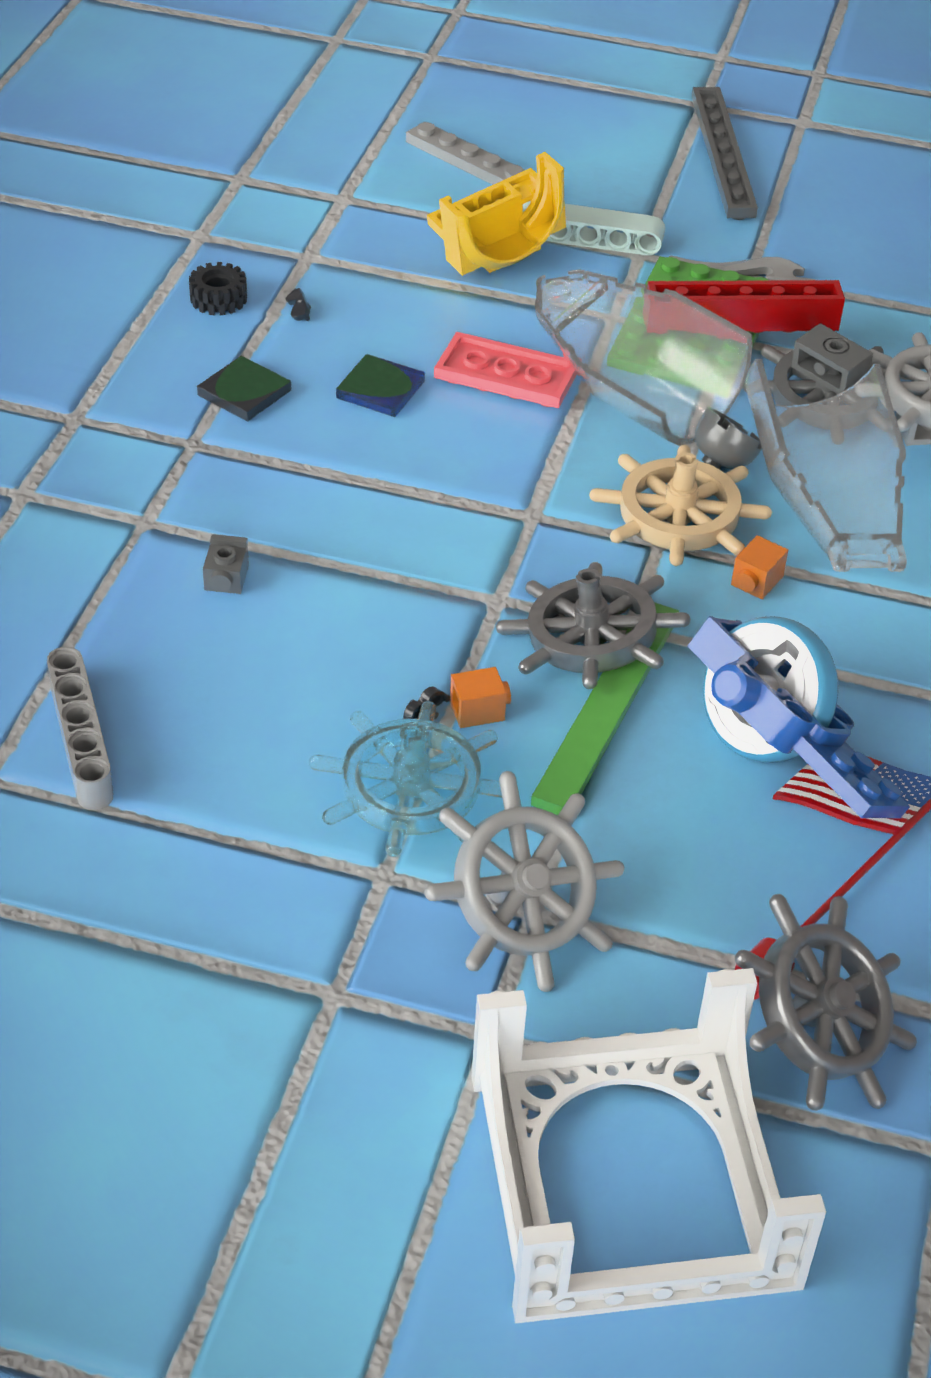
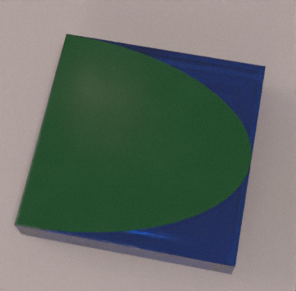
[336,354,425,417]

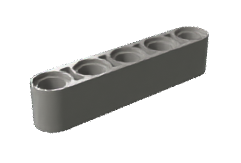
[47,647,113,810]

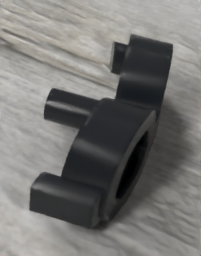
[402,686,450,731]

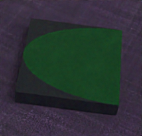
[197,356,291,422]

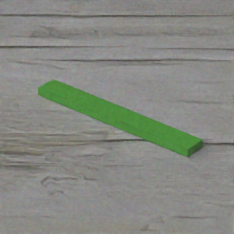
[531,602,679,815]

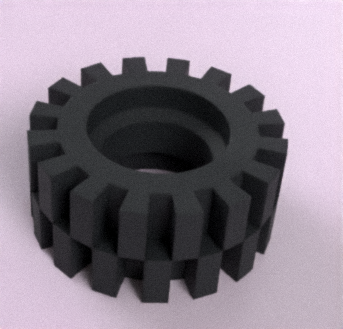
[189,262,247,316]

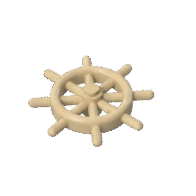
[589,445,772,566]

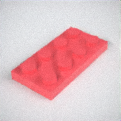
[434,332,580,408]

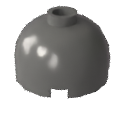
[695,407,765,470]

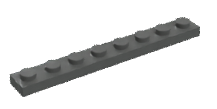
[692,87,758,220]

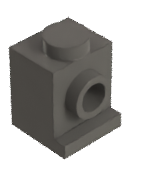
[203,534,249,594]

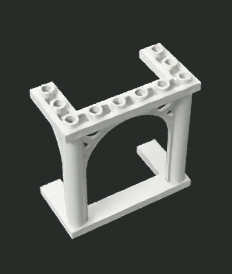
[472,968,826,1324]

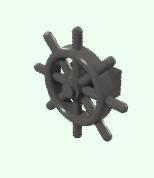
[743,323,910,446]

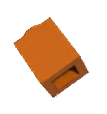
[731,535,789,599]
[450,667,511,728]

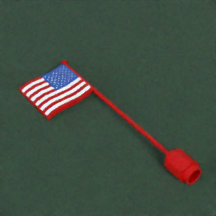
[735,756,931,1000]

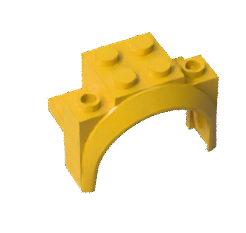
[427,152,566,276]

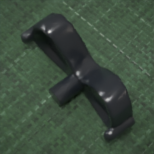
[285,288,311,321]

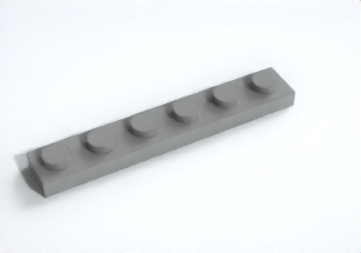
[406,122,525,185]

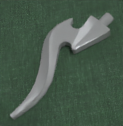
[669,255,815,280]

